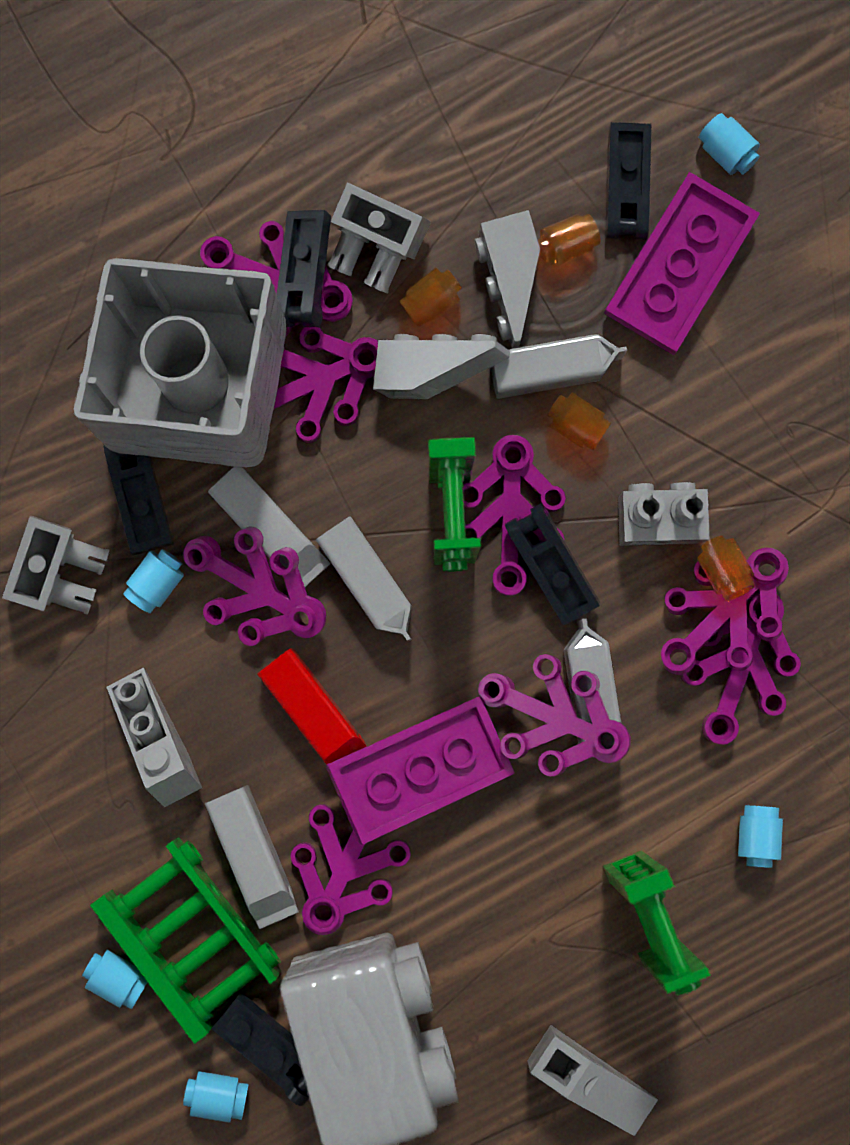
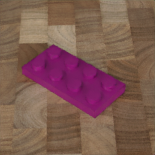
[604,172,760,355]
[325,696,515,845]

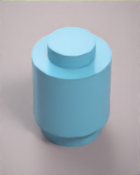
[699,113,760,175]
[123,549,184,613]
[738,805,783,868]
[82,949,147,1009]
[183,1071,248,1123]

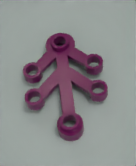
[200,221,353,336]
[273,327,378,443]
[463,435,566,596]
[184,526,326,646]
[661,548,789,675]
[680,590,801,744]
[478,654,631,776]
[291,804,411,935]

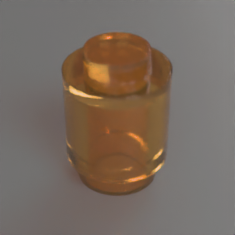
[537,214,601,267]
[399,267,462,328]
[547,392,611,450]
[697,535,756,601]

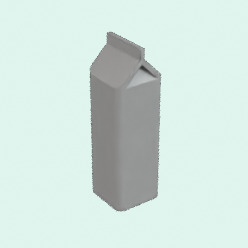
[490,334,627,399]
[208,467,331,587]
[316,516,412,642]
[563,619,621,750]
[205,785,299,929]

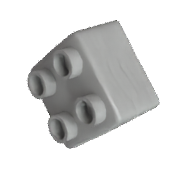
[74,258,286,467]
[281,933,459,1145]

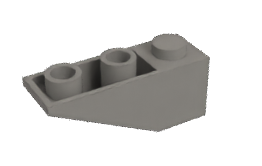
[474,210,540,349]
[373,334,510,399]
[107,667,202,807]
[527,1025,658,1136]

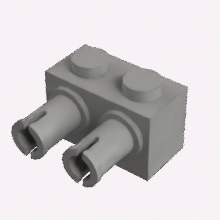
[327,182,431,294]
[618,482,709,546]
[2,516,109,615]

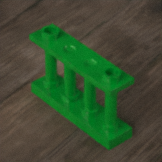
[428,437,481,572]
[90,837,281,1044]
[603,851,711,995]

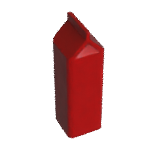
[257,648,367,765]

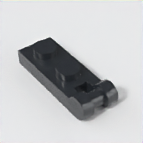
[605,122,652,240]
[277,210,331,327]
[103,444,174,555]
[505,503,600,626]
[212,992,310,1106]

